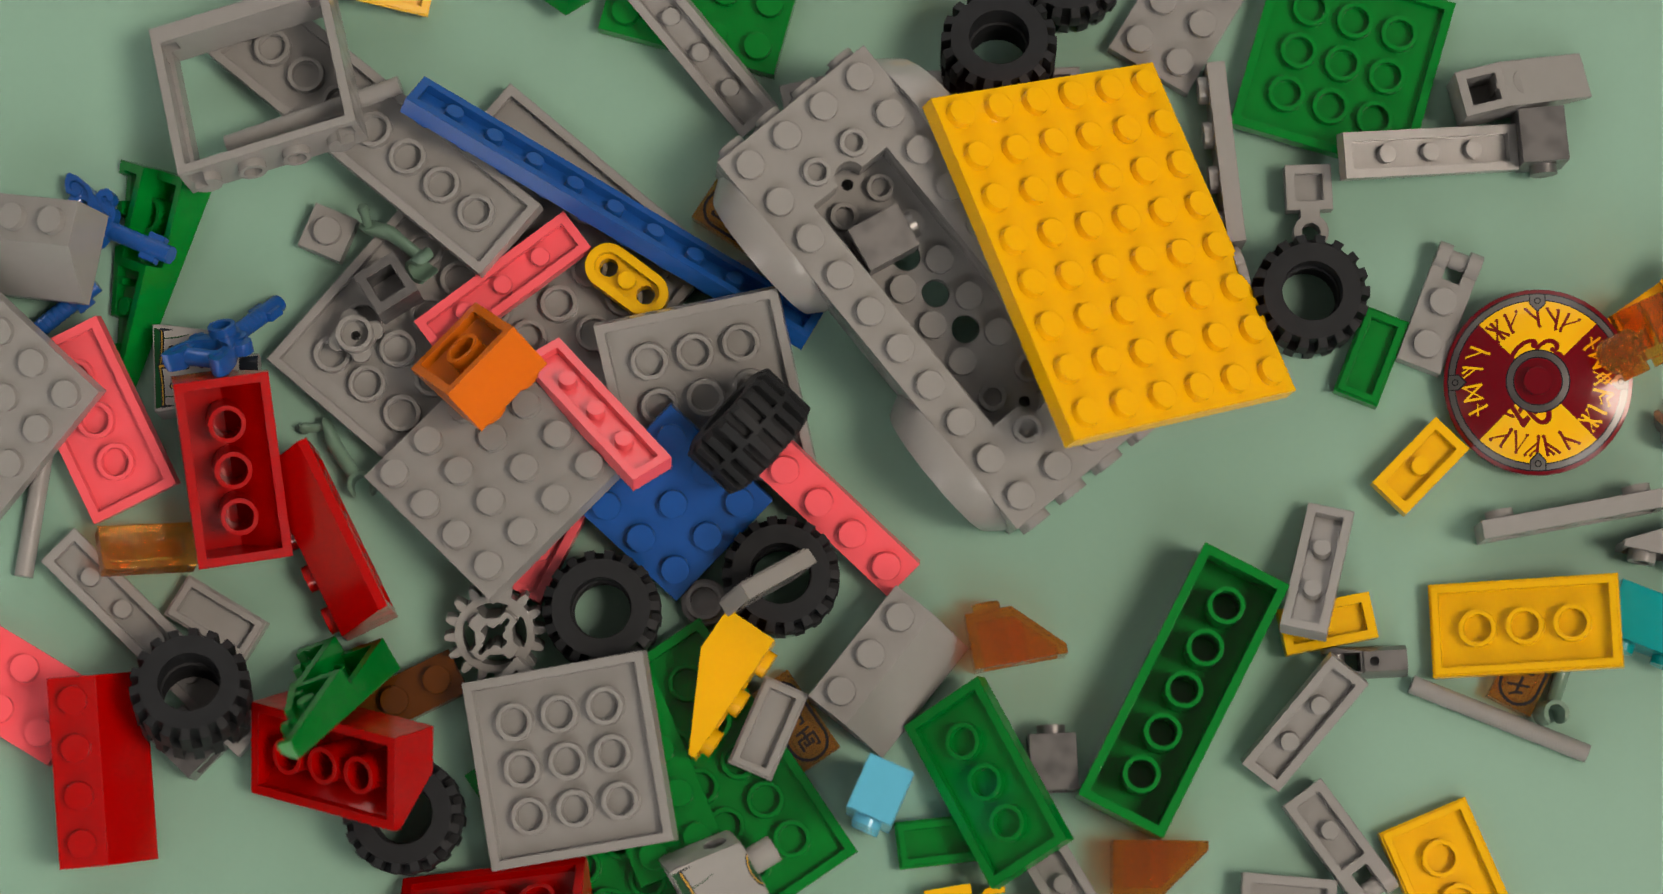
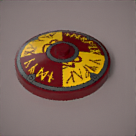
[1443,290,1633,476]

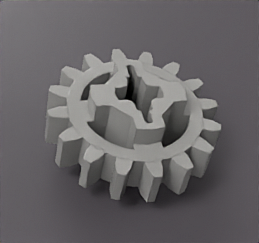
[444,585,546,680]

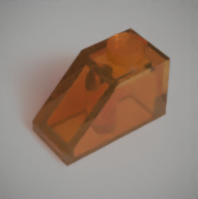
[963,601,1068,674]
[1110,840,1208,894]

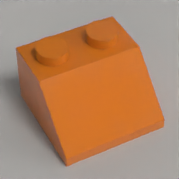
[411,302,548,431]

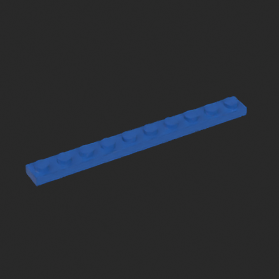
[400,76,823,350]

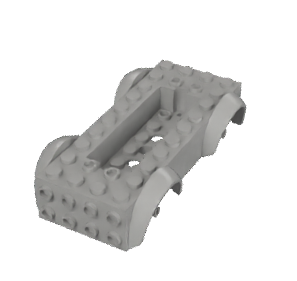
[713,45,1155,535]

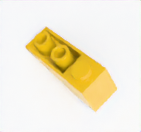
[688,613,778,761]

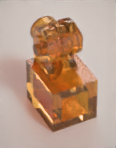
[1596,291,1663,381]

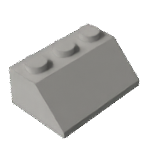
[0,193,109,305]
[808,585,969,758]

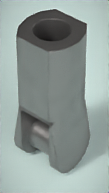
[1320,645,1408,679]

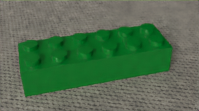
[1075,542,1290,841]

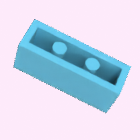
[846,753,915,838]

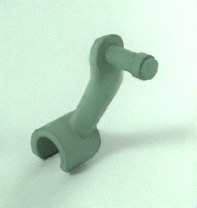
[357,203,438,284]
[299,418,377,498]
[1532,672,1570,726]

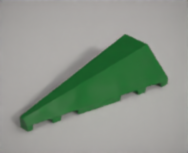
[111,160,211,388]
[277,636,401,759]

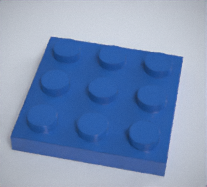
[584,402,773,601]

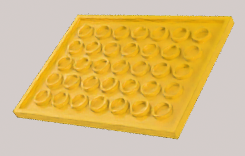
[922,62,1296,449]

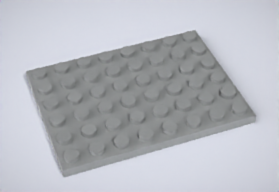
[267,83,696,458]

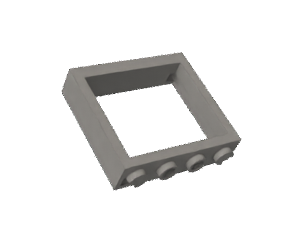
[149,0,369,193]

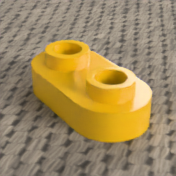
[585,243,669,315]

